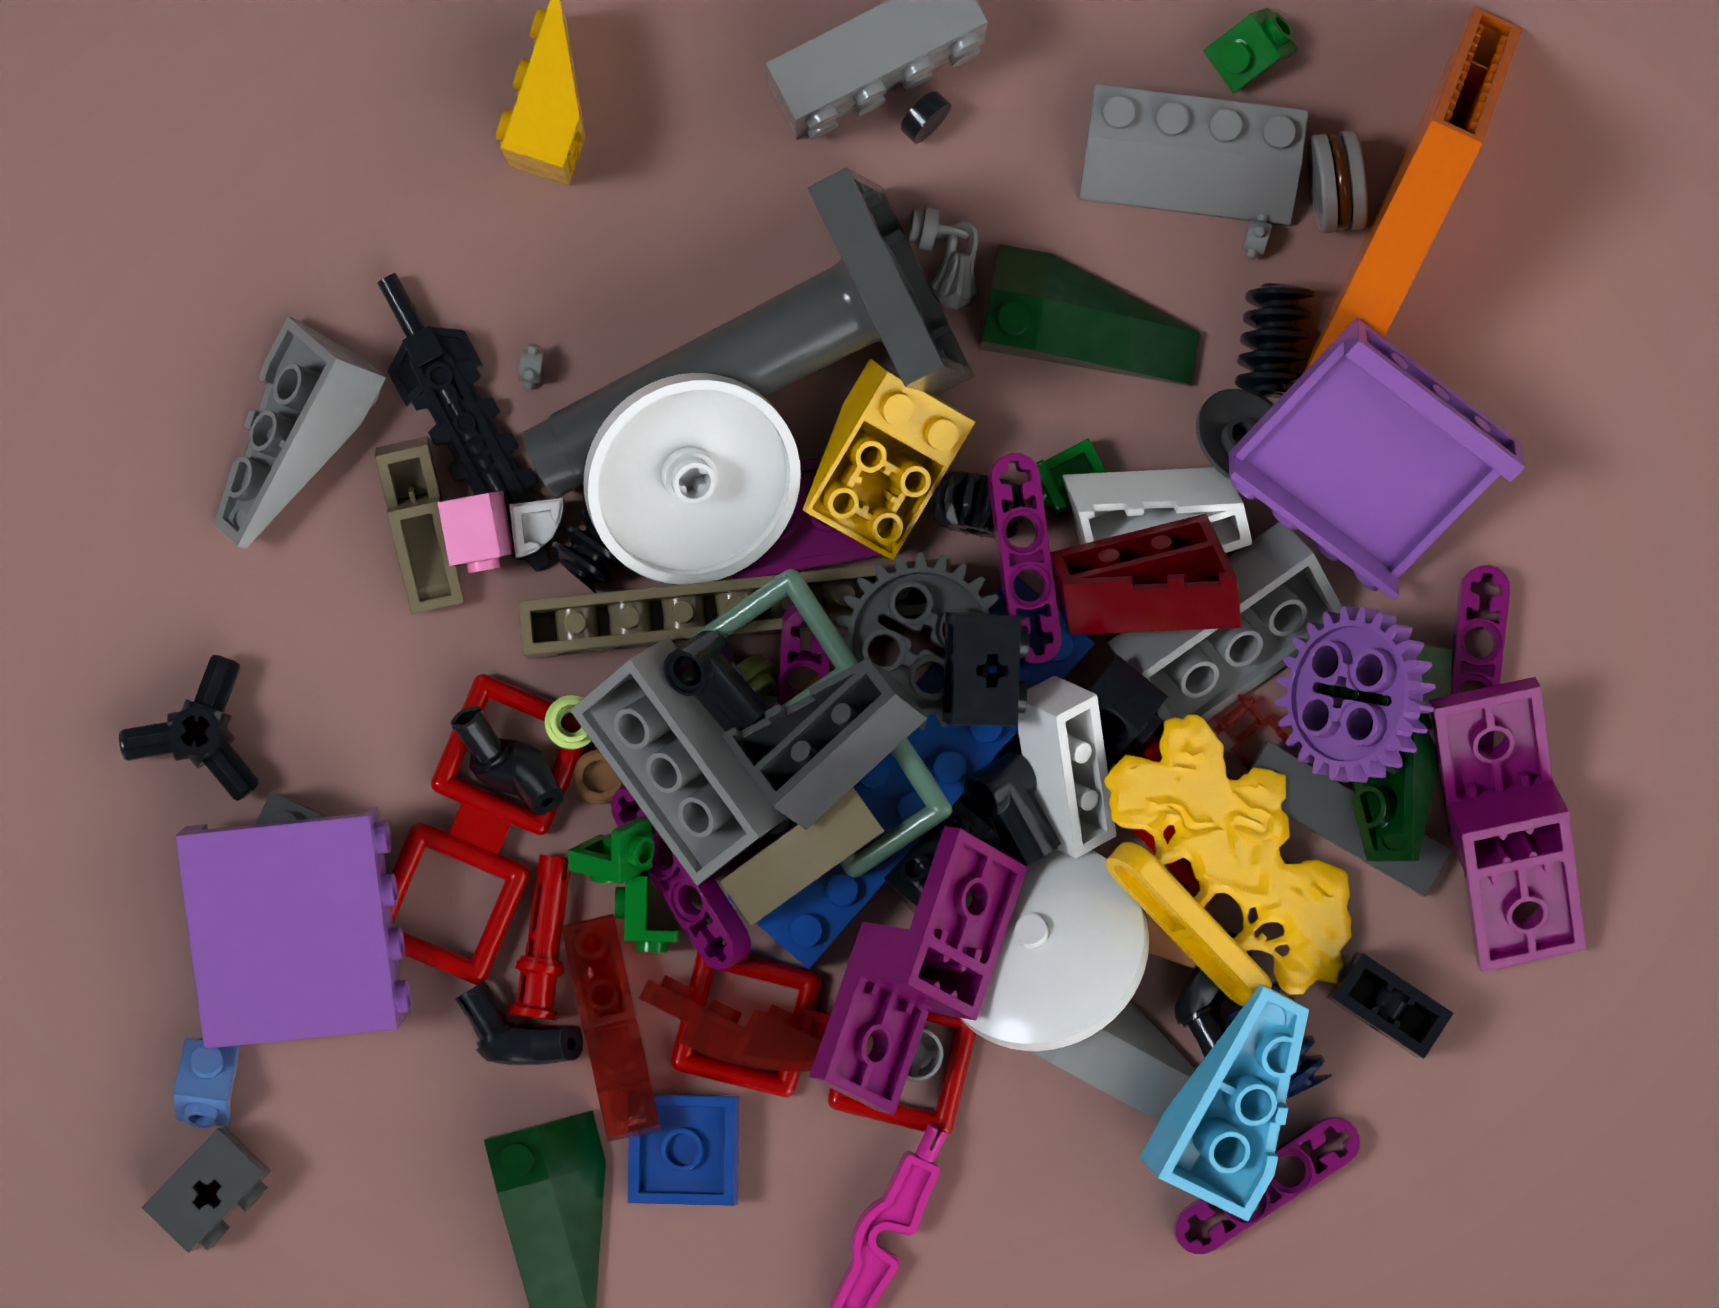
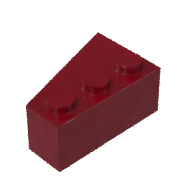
[1050,514,1242,635]

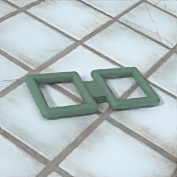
[696,569,952,878]

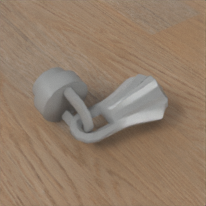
[907,207,978,310]

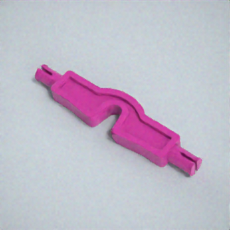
[830,1123,949,1308]

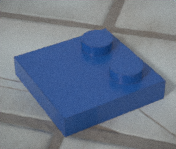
[628,1094,740,1206]

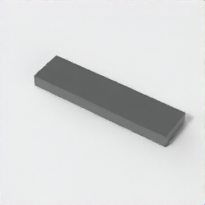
[1246,741,1452,897]

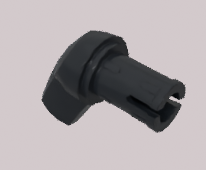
[451,705,564,816]
[1174,932,1253,1057]
[455,982,583,1065]

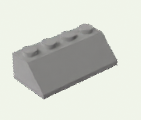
[1079,84,1308,226]
[1107,522,1342,728]
[570,636,789,885]

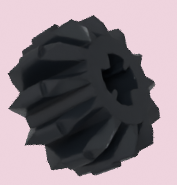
[934,471,1025,539]

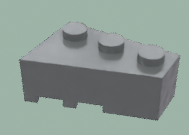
[721,658,927,830]

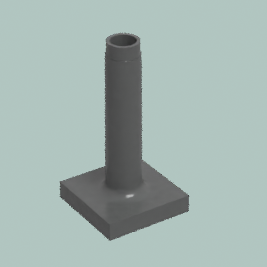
[523,167,975,498]

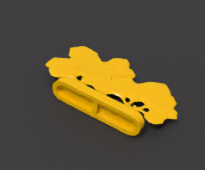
[1104,715,1352,1007]

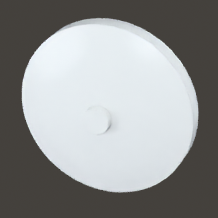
[583,373,801,585]
[960,849,1149,1051]

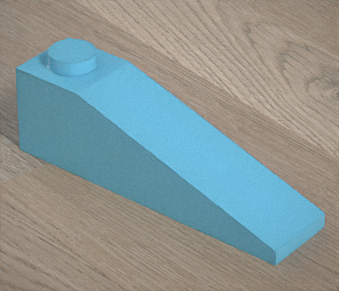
[1139,984,1309,1222]

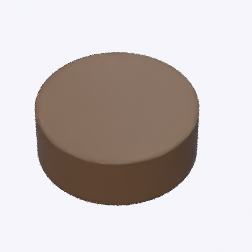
[572,750,625,804]

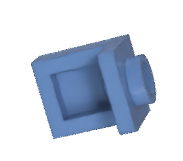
[173,1038,240,1128]

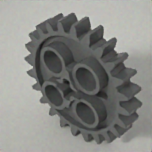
[835,552,999,730]

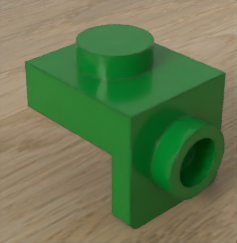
[1203,8,1298,94]
[1036,438,1106,517]
[568,816,655,884]
[615,876,680,953]

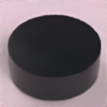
[901,91,951,144]

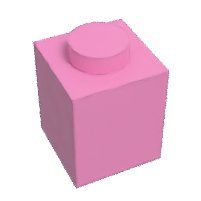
[437,490,515,573]

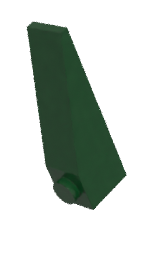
[980,244,1200,386]
[1325,645,1452,862]
[484,1110,606,1308]

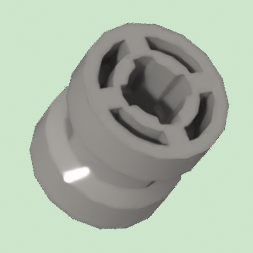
[907,1028,944,1081]

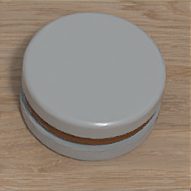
[1308,130,1368,234]

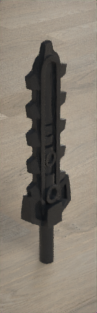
[377,273,550,572]

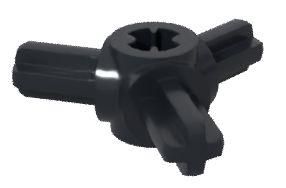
[119,655,259,801]

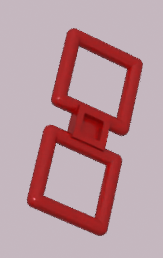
[391,674,585,985]
[670,952,976,1134]

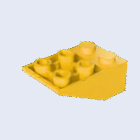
[496,0,586,186]
[802,358,976,561]

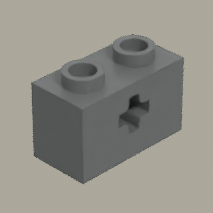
[141,1126,271,1253]

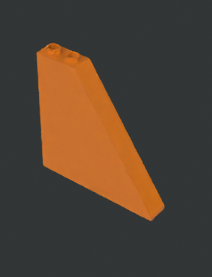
[1303,6,1522,373]

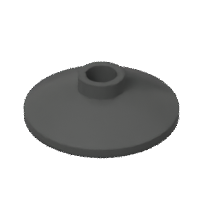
[1196,389,1272,479]

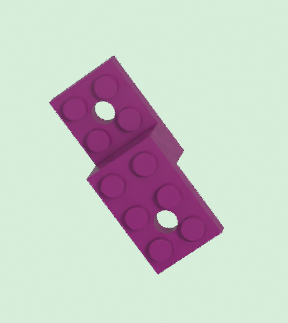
[1429,677,1586,972]
[809,826,1027,1115]

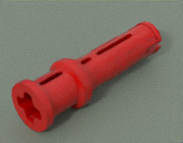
[508,854,571,1021]

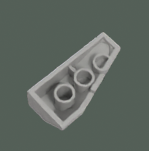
[214,316,386,549]
[1029,1000,1196,1121]

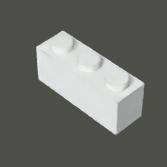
[1018,675,1117,858]

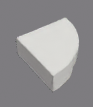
[509,498,564,558]

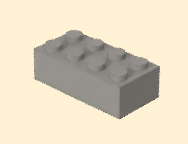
[765,0,988,140]

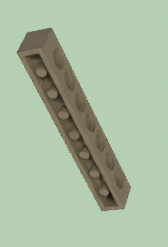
[518,557,951,659]

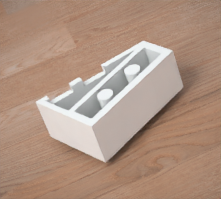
[1062,467,1252,553]

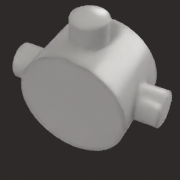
[1242,214,1272,260]
[519,344,545,389]

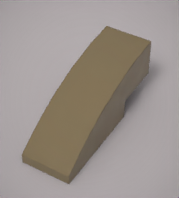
[375,436,464,614]
[720,787,884,926]

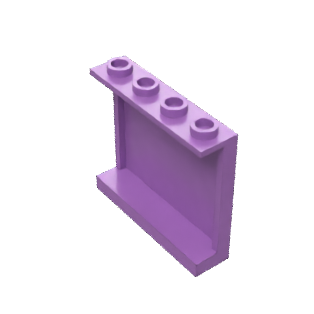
[1229,317,1525,600]
[175,806,412,1049]

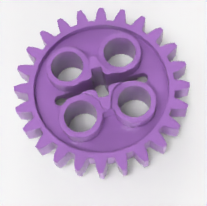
[1275,606,1435,783]

